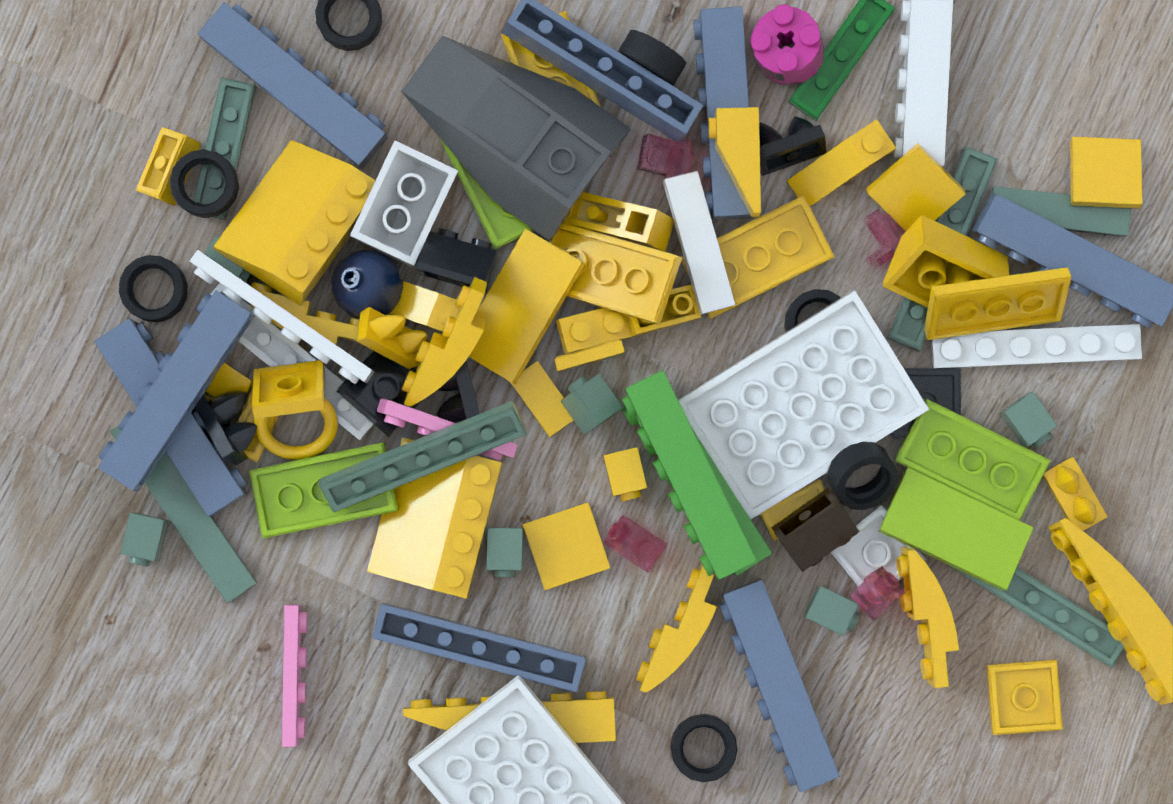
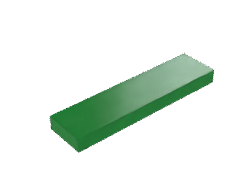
[788,0,895,122]

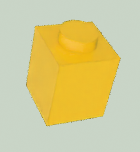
[603,447,647,502]

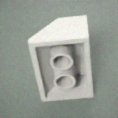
[350,140,458,267]

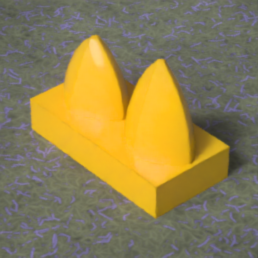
[357,307,428,369]
[1043,456,1108,531]

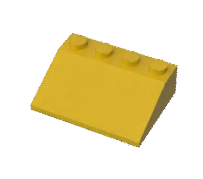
[213,140,375,306]
[367,437,503,599]

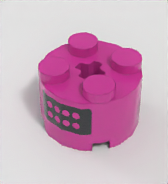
[750,4,824,85]

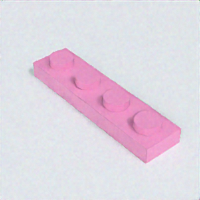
[377,398,518,461]
[282,604,308,747]

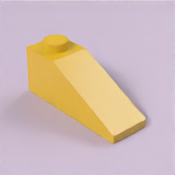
[708,107,761,217]
[786,119,896,207]
[564,192,674,252]
[389,281,460,333]

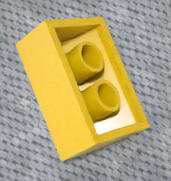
[883,214,1009,308]

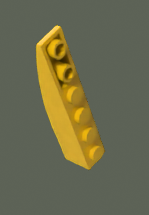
[1048,518,1173,705]
[403,690,616,743]

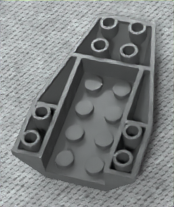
[401,36,631,242]

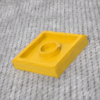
[1070,136,1143,209]
[866,143,966,231]
[522,502,610,590]
[986,659,1063,735]

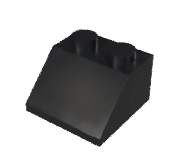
[416,228,498,294]

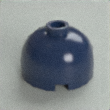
[331,250,403,319]

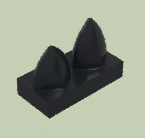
[759,116,827,176]
[436,360,480,423]
[195,391,257,466]

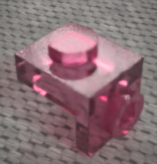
[637,133,695,178]
[863,209,899,266]
[604,515,667,573]
[851,566,905,621]

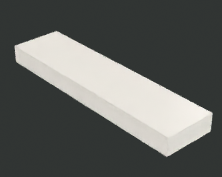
[663,171,735,315]

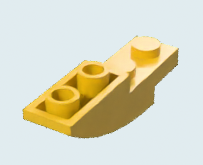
[402,277,487,407]
[247,283,359,347]
[556,284,702,354]
[896,546,959,688]
[636,564,717,693]

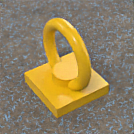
[252,360,338,460]

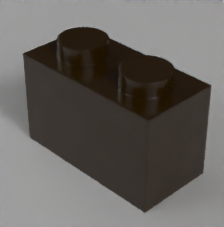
[771,488,860,572]

